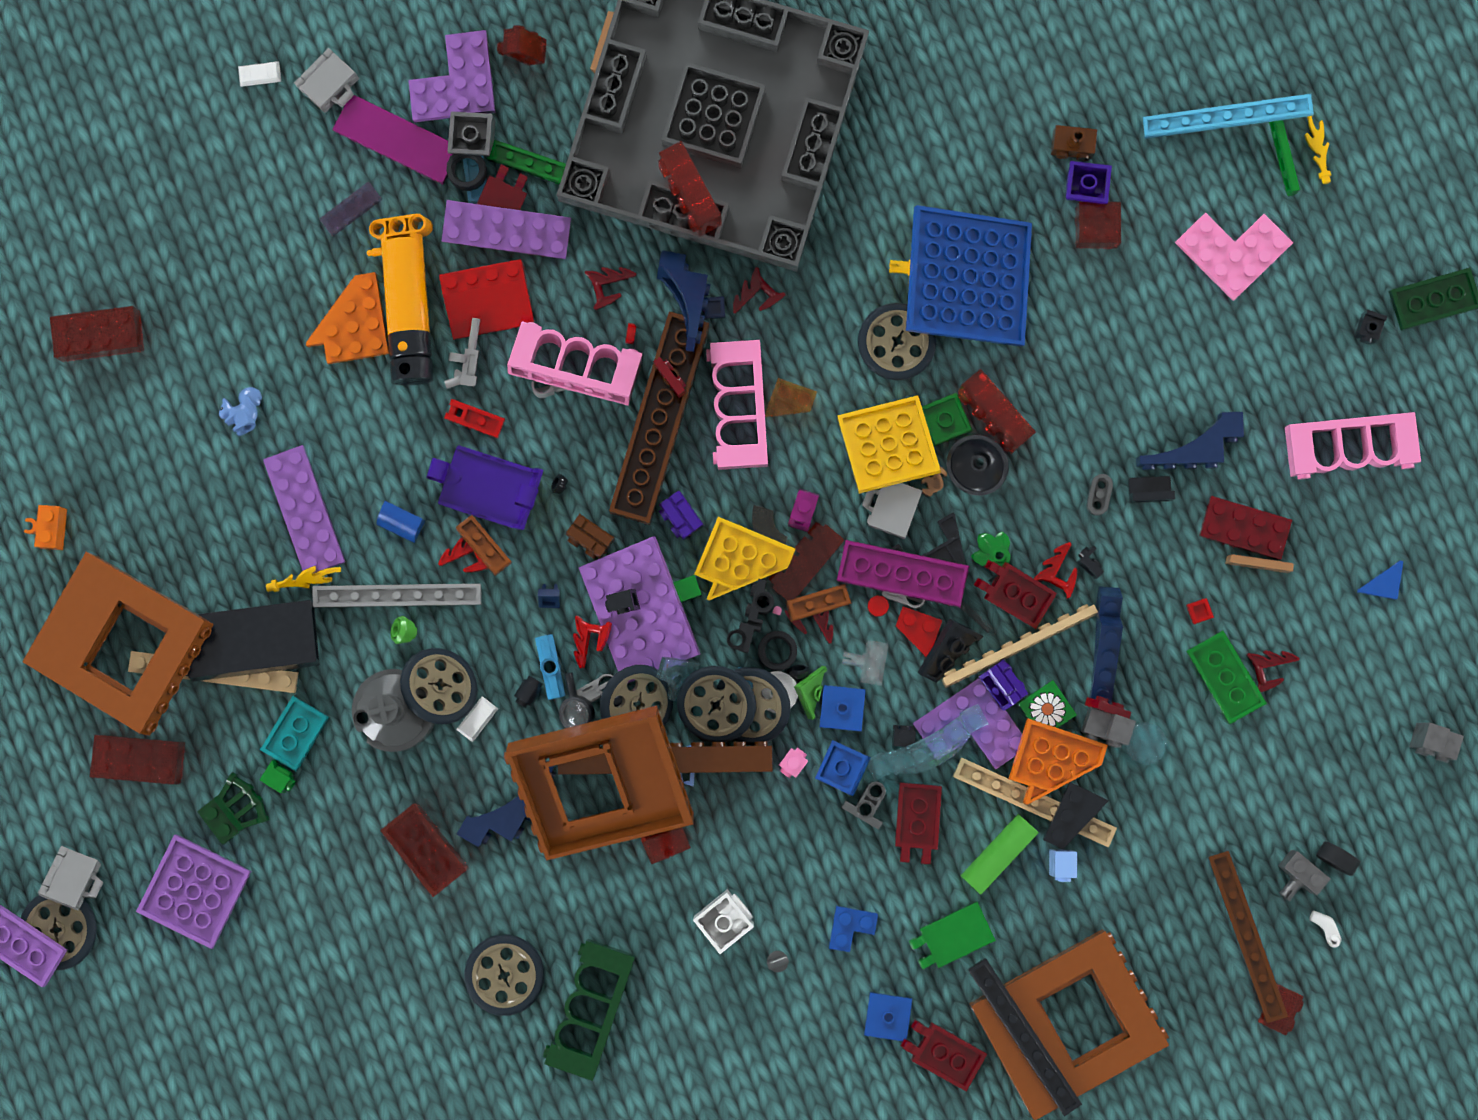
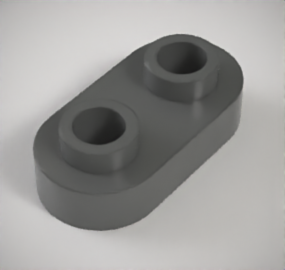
[1086,474,1113,516]

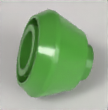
[391,616,417,644]

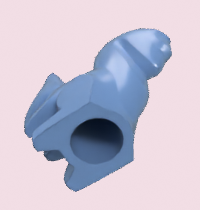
[219,387,262,436]

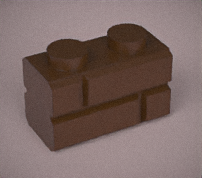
[566,514,615,560]

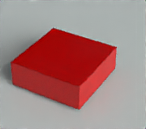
[1186,598,1214,625]

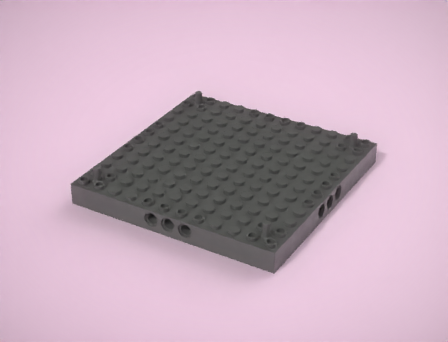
[557,0,869,272]

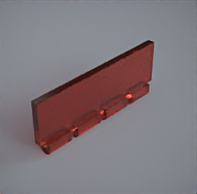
[768,522,844,601]

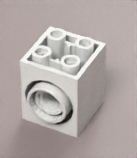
[693,889,754,954]

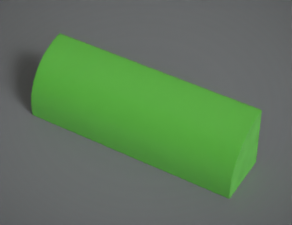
[960,814,1039,895]

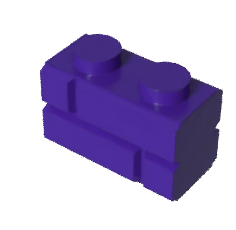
[658,490,704,540]
[979,659,1028,711]

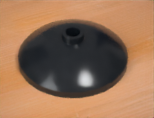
[946,434,1009,496]

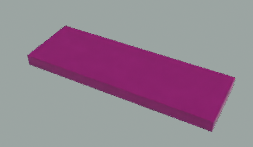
[332,95,453,185]
[837,540,969,608]

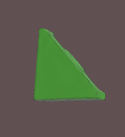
[794,666,827,720]

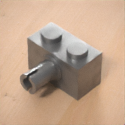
[1278,850,1330,901]

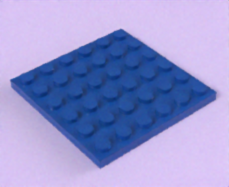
[906,205,1032,347]

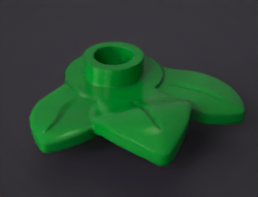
[971,531,1011,567]

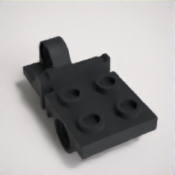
[727,578,774,653]

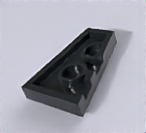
[1043,782,1109,849]

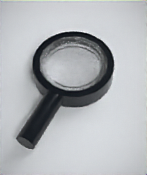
[559,672,595,728]

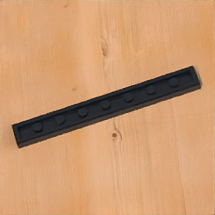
[967,958,1082,1117]

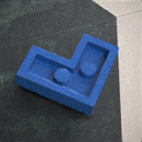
[829,906,878,952]

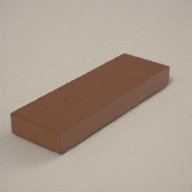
[456,515,512,576]
[785,584,852,622]

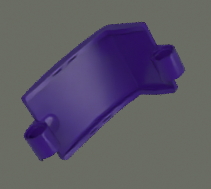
[426,445,544,530]

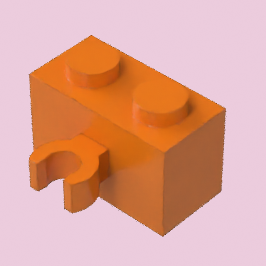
[24,505,67,550]

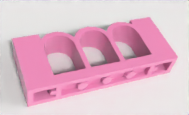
[507,322,642,406]
[706,340,768,470]
[1285,412,1421,480]

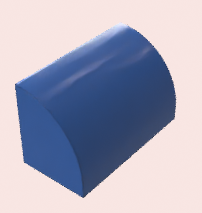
[377,501,425,543]

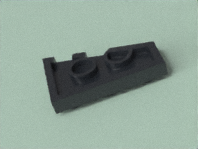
[918,619,984,683]

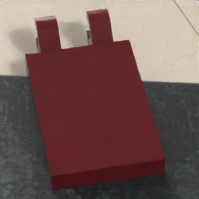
[477,164,528,210]
[974,559,1057,629]
[895,783,942,864]
[900,1020,987,1092]

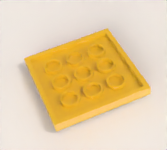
[837,395,941,494]

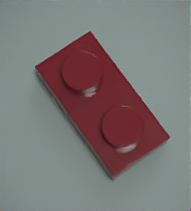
[653,357,686,398]
[1085,696,1131,719]

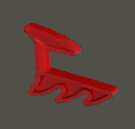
[438,538,489,573]
[1033,542,1077,598]
[573,616,612,668]

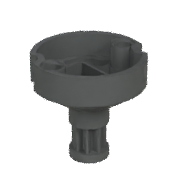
[352,669,437,752]

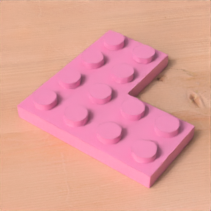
[1175,213,1293,301]

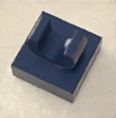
[538,584,561,608]

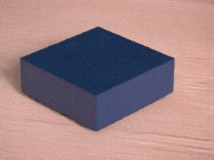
[704,296,725,319]

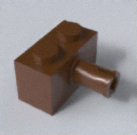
[1051,125,1097,161]

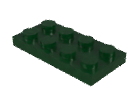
[1388,267,1478,331]

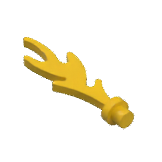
[1304,116,1331,184]
[266,566,341,593]

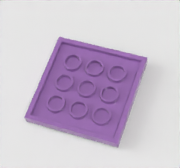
[136,834,252,949]

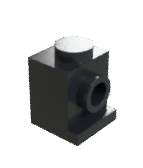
[1354,310,1387,344]
[605,589,640,615]
[892,725,916,747]

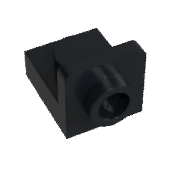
[1076,546,1104,579]

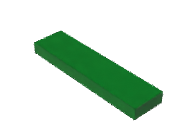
[1269,120,1300,197]
[487,140,566,185]

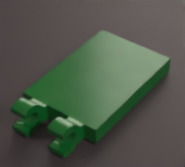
[909,901,996,969]

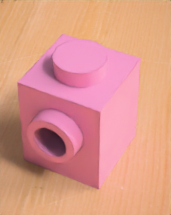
[779,747,808,779]

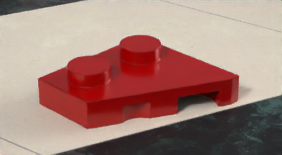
[895,606,942,657]

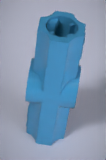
[535,634,566,700]

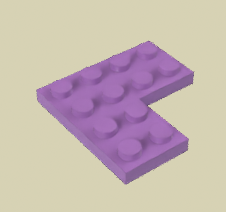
[409,30,496,122]
[912,678,1022,770]

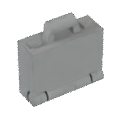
[294,48,359,113]
[862,483,923,539]
[38,846,104,911]

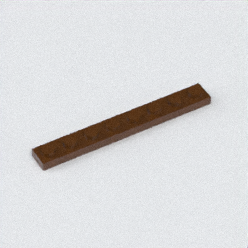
[1208,851,1288,1023]

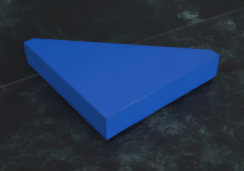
[1357,561,1404,600]

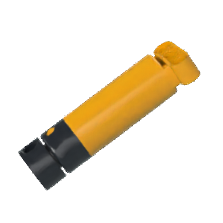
[367,214,433,385]

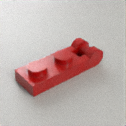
[444,399,505,439]

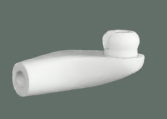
[1309,910,1341,948]

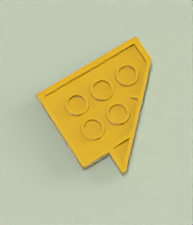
[694,517,796,600]

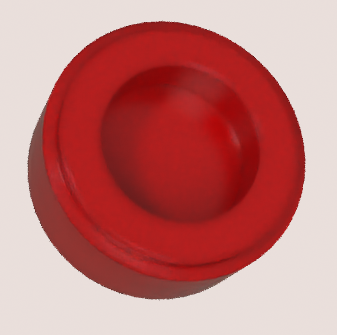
[625,323,636,344]
[868,595,889,617]

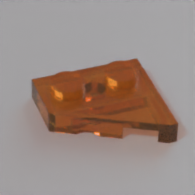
[765,378,817,417]

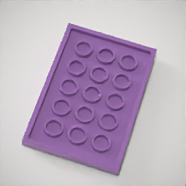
[579,536,701,684]

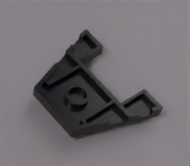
[890,512,968,577]

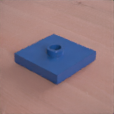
[819,685,866,731]
[815,740,871,796]
[864,992,912,1041]

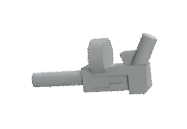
[444,318,480,389]

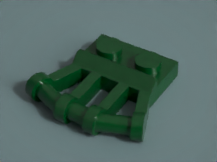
[197,772,270,845]

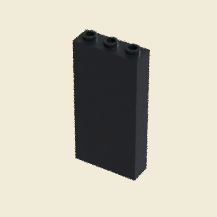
[186,600,320,682]

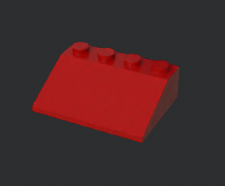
[439,259,535,340]

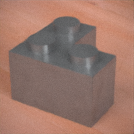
[1081,708,1136,748]
[1409,723,1464,763]

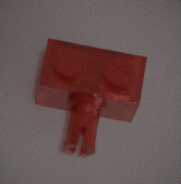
[497,25,547,66]
[641,827,691,864]

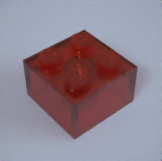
[1075,202,1121,249]

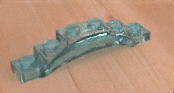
[867,704,989,781]

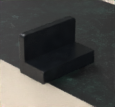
[1128,476,1175,503]

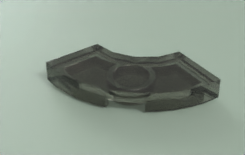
[752,505,788,544]

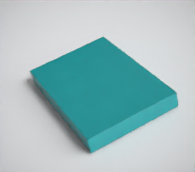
[260,696,330,772]

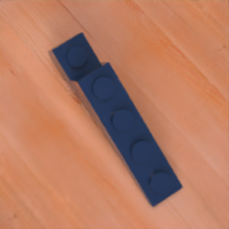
[657,250,710,352]
[1136,412,1244,470]
[1089,586,1123,704]
[457,766,557,847]

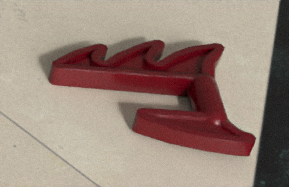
[584,267,637,310]
[733,267,785,314]
[784,610,833,644]
[1246,650,1300,692]

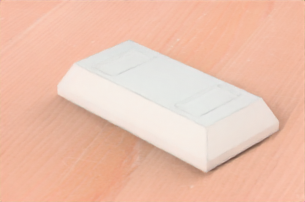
[238,61,282,87]
[456,696,498,742]

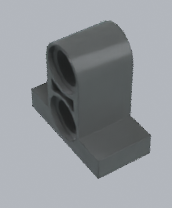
[841,781,886,830]

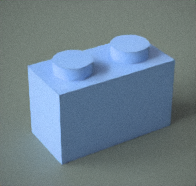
[1049,849,1077,882]

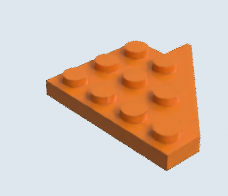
[306,272,389,364]
[1009,719,1108,804]

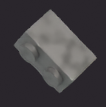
[447,112,496,156]

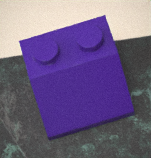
[1065,161,1112,204]

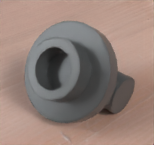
[767,951,789,972]

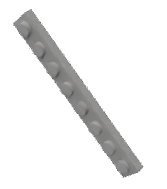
[313,583,482,608]

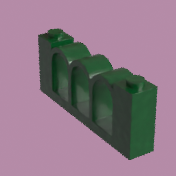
[542,939,636,1081]

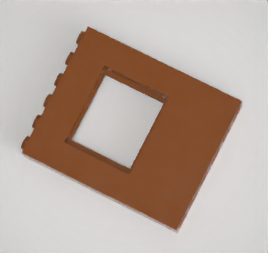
[22,552,214,736]
[504,705,694,860]
[969,929,1169,1120]

